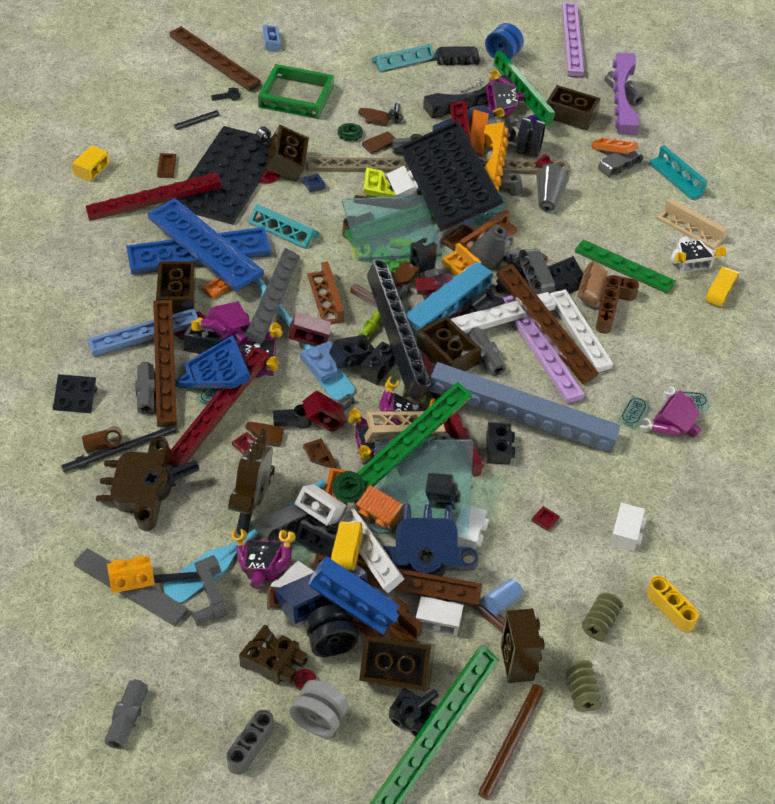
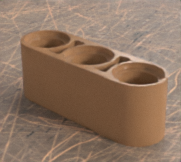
[577,261,608,307]

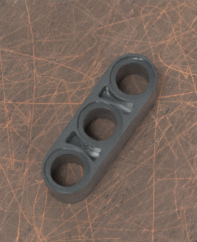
[598,150,643,178]
[518,249,555,294]
[255,503,311,541]
[227,710,274,774]

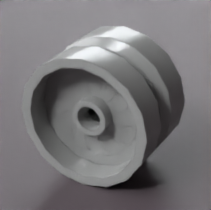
[290,680,349,738]

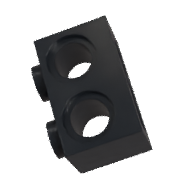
[329,335,375,369]
[361,341,396,385]
[486,422,515,465]
[425,473,461,510]
[294,515,338,557]
[389,688,437,737]

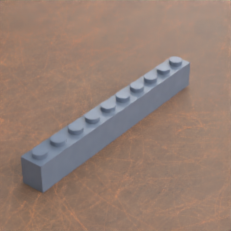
[428,362,621,453]

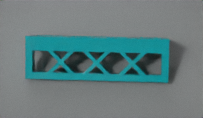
[371,43,435,71]
[649,145,708,200]
[248,203,320,248]

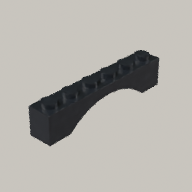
[423,74,514,118]

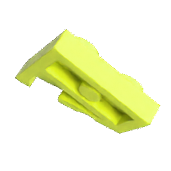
[363,167,395,199]

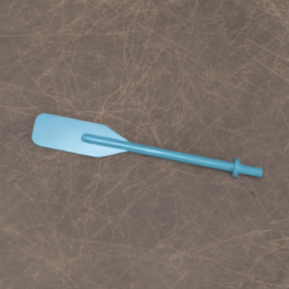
[256,278,355,401]
[163,480,326,603]

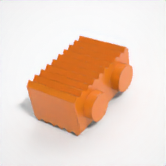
[356,485,404,530]

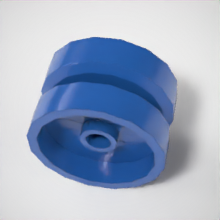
[485,23,524,60]

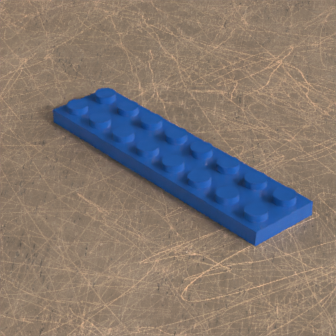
[148,199,264,292]
[126,227,271,274]

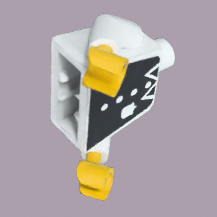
[670,237,727,273]

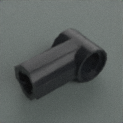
[471,289,505,311]
[273,404,312,429]

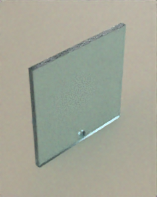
[342,195,442,261]
[368,439,474,534]

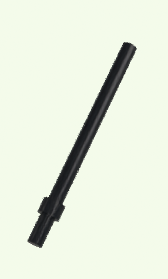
[61,425,176,473]

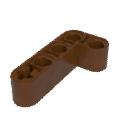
[595,275,639,334]

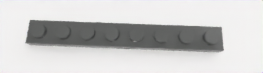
[245,248,300,345]

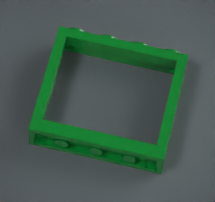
[258,64,334,119]

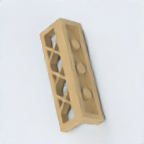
[657,198,727,250]
[365,411,445,443]

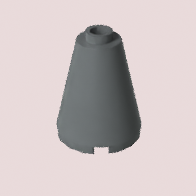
[536,164,569,212]
[470,226,508,270]

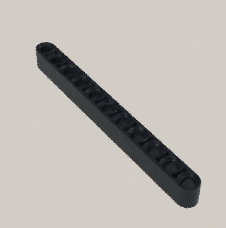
[367,259,431,401]

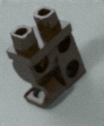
[239,625,308,685]

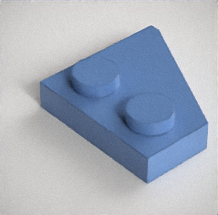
[300,341,337,382]

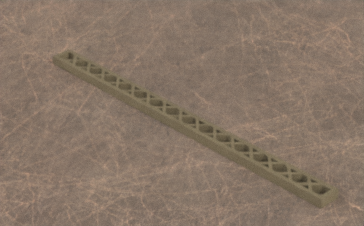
[308,157,569,174]

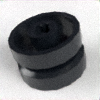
[516,117,546,156]
[304,604,359,658]

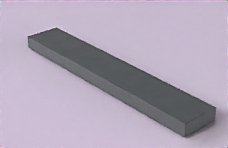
[74,548,188,627]

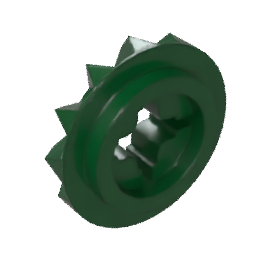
[338,123,363,142]
[332,471,365,503]

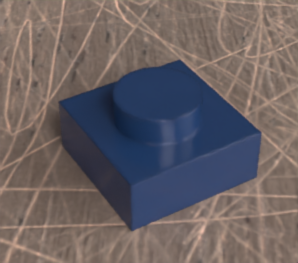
[303,174,325,193]

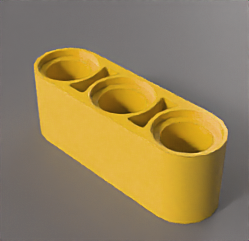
[705,266,739,308]
[331,521,363,571]
[647,576,699,632]

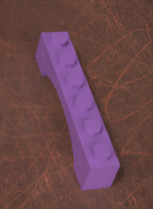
[612,53,639,135]

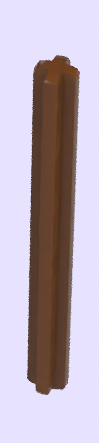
[478,684,544,800]

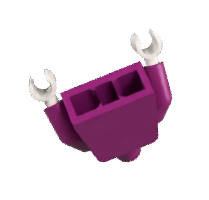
[640,386,701,438]

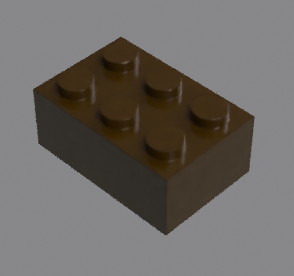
[546,85,601,130]
[266,124,309,182]
[156,261,196,314]
[416,316,482,371]
[500,608,545,683]
[359,634,435,691]

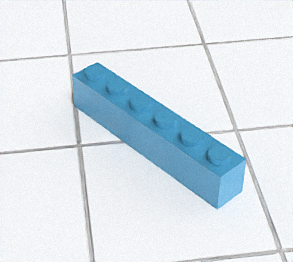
[406,262,493,338]

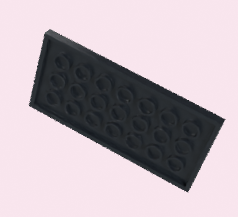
[399,120,503,232]
[177,126,271,225]

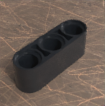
[435,46,480,66]

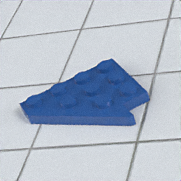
[175,335,251,388]

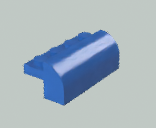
[308,556,400,635]

